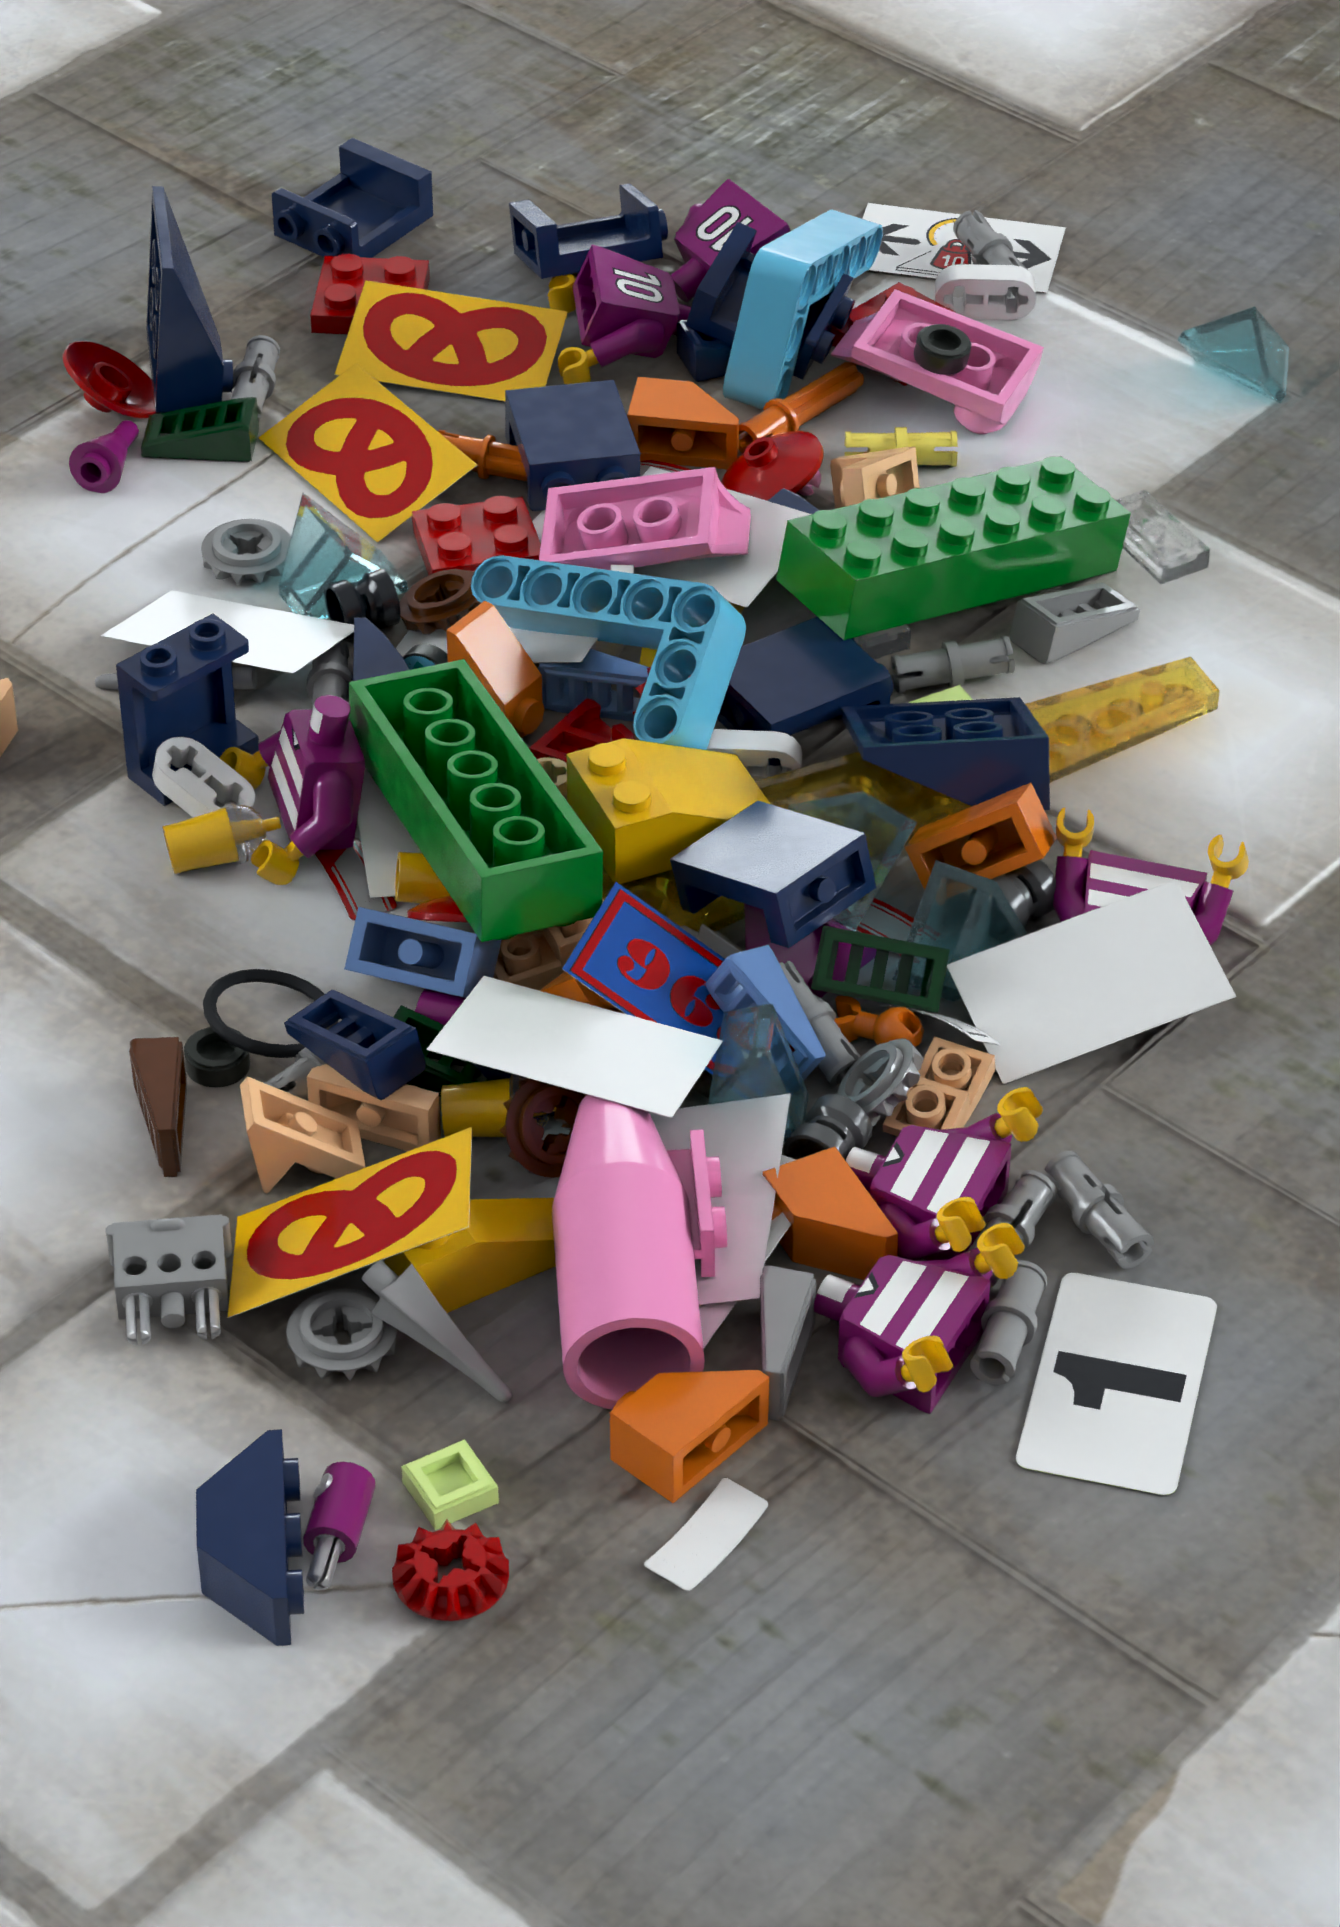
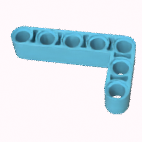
[723,209,883,410]
[471,555,746,750]

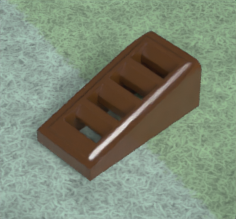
[129,1037,187,1177]

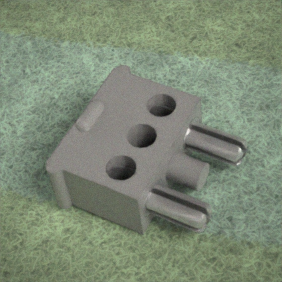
[106,1214,232,1345]

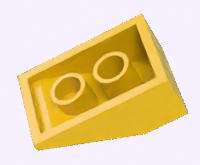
[566,738,770,884]

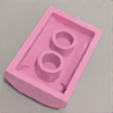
[831,289,1044,434]
[539,467,751,570]

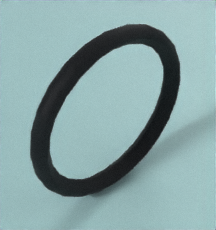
[203,969,338,1058]

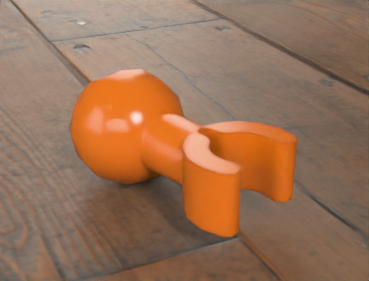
[834,996,924,1047]

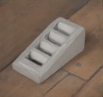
[1010,582,1140,664]
[760,1265,816,1421]

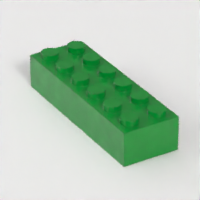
[776,456,1131,640]
[349,659,603,942]

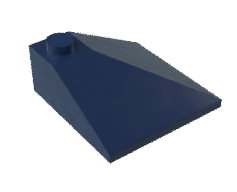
[146,186,233,413]
[841,697,1050,810]

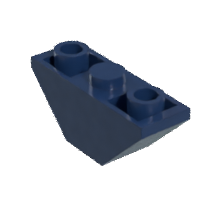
[196,1429,305,1646]

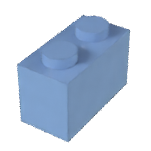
[344,907,502,998]

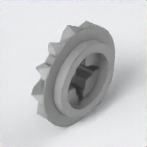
[201,519,293,585]
[837,1038,924,1126]
[286,1288,398,1381]

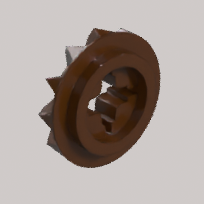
[399,569,481,635]
[499,1079,587,1178]

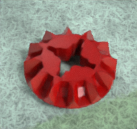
[392,1519,509,1621]

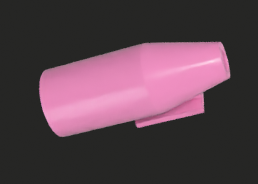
[552,1095,727,1410]

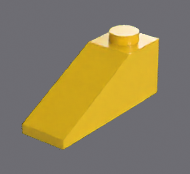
[385,1198,556,1313]

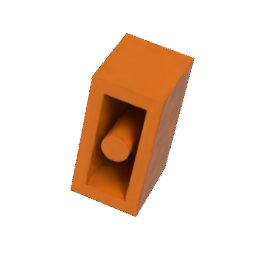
[905,782,1057,903]

